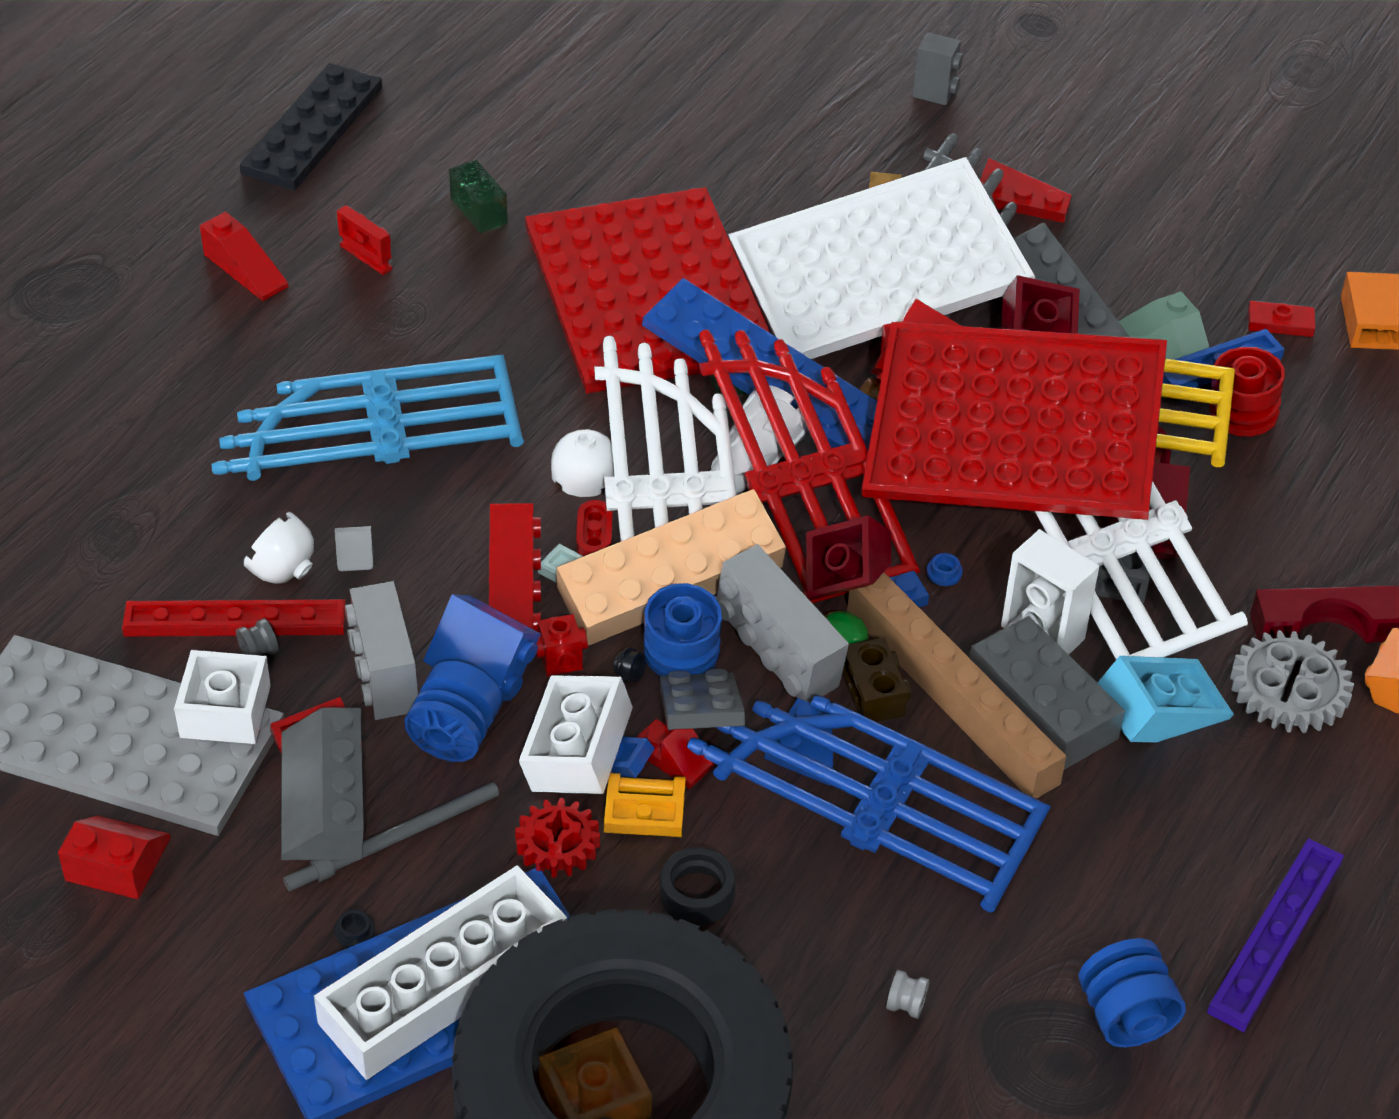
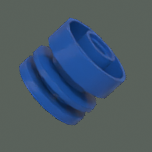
[643,583,722,676]
[404,661,502,762]
[1078,938,1186,1048]

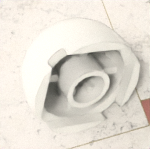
[551,429,615,497]
[244,512,314,584]

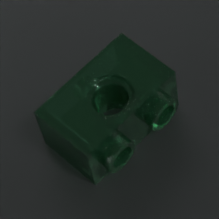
[449,159,508,233]

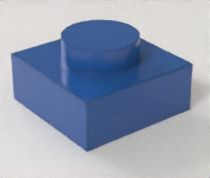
[889,571,929,607]
[610,737,655,778]

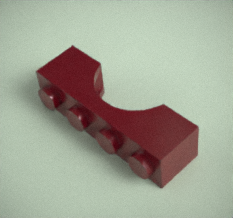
[1250,585,1399,643]

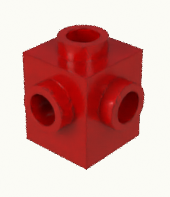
[535,614,588,677]

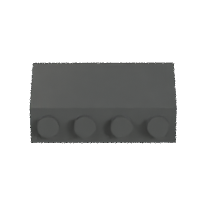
[281,708,364,860]

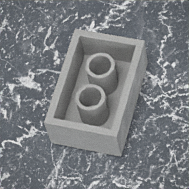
[345,581,418,720]

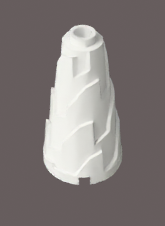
[710,385,809,506]

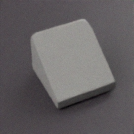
[335,526,374,571]

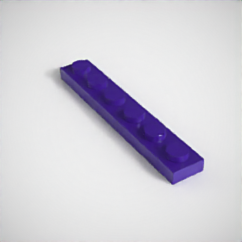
[1207,838,1344,1033]

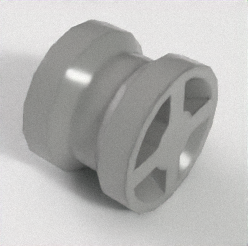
[886,970,929,1019]

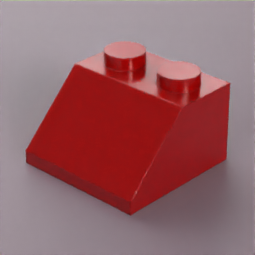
[58,815,171,900]

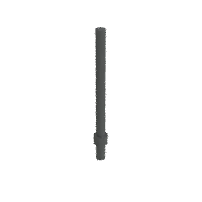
[283,782,499,892]

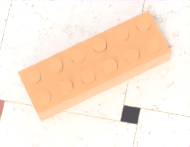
[557,489,786,646]

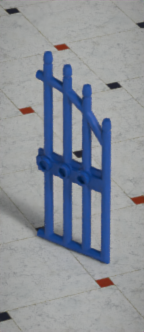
[687,695,1051,912]

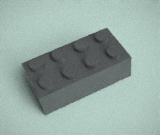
[970,616,1125,770]

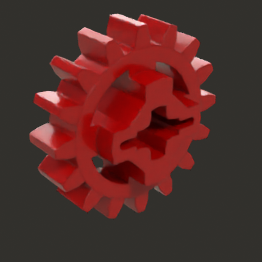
[515,798,600,878]

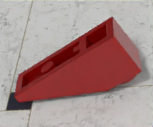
[200,211,288,301]

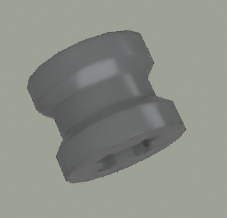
[236,618,279,656]

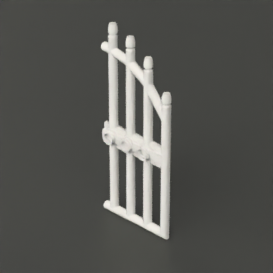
[594,336,737,600]
[1035,482,1248,659]

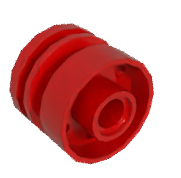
[1209,347,1284,437]

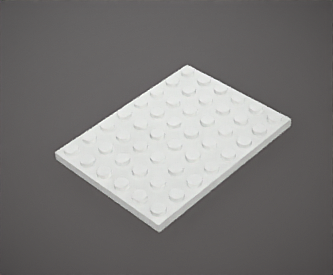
[728,157,1035,359]

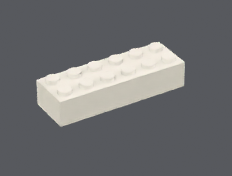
[314,865,567,1080]

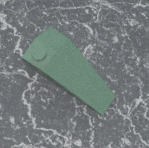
[1118,291,1210,360]

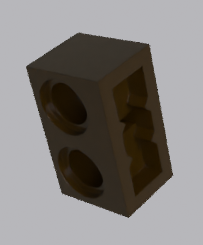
[842,637,911,722]

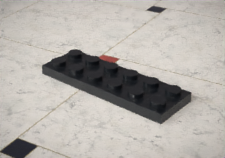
[239,63,382,191]

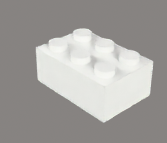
[1001,529,1099,655]
[519,676,633,794]

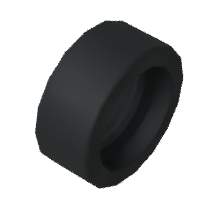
[660,847,736,925]

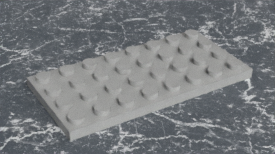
[0,635,284,836]

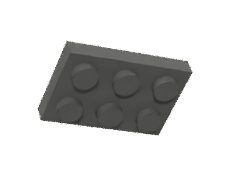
[659,669,745,730]

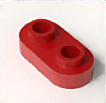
[576,500,613,556]

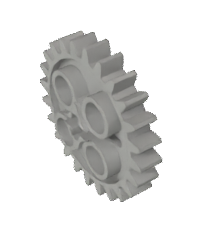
[1230,630,1354,733]

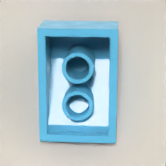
[1098,656,1234,742]

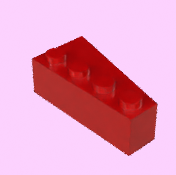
[489,503,541,632]

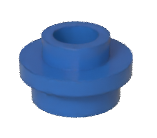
[927,553,963,586]

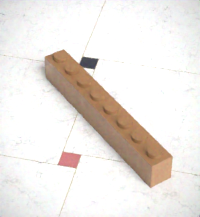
[847,573,1066,798]

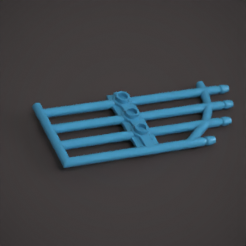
[211,354,524,481]

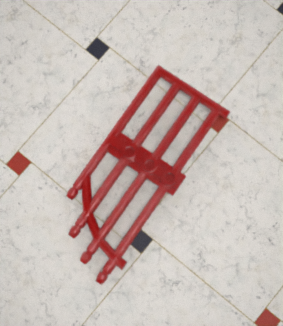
[699,329,921,604]

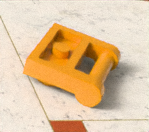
[604,773,686,837]

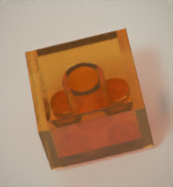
[539,1027,652,1119]

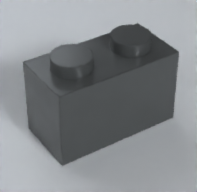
[913,32,963,105]

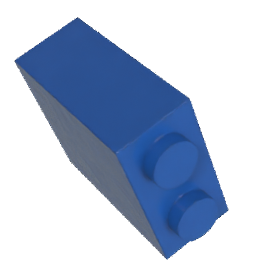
[423,594,540,701]

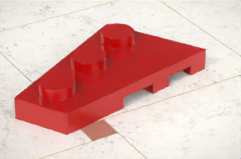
[980,158,1072,223]

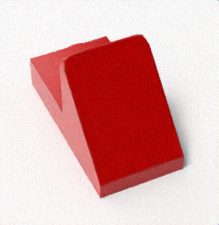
[636,719,714,789]

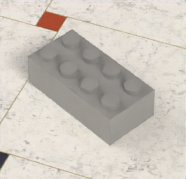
[717,544,849,703]

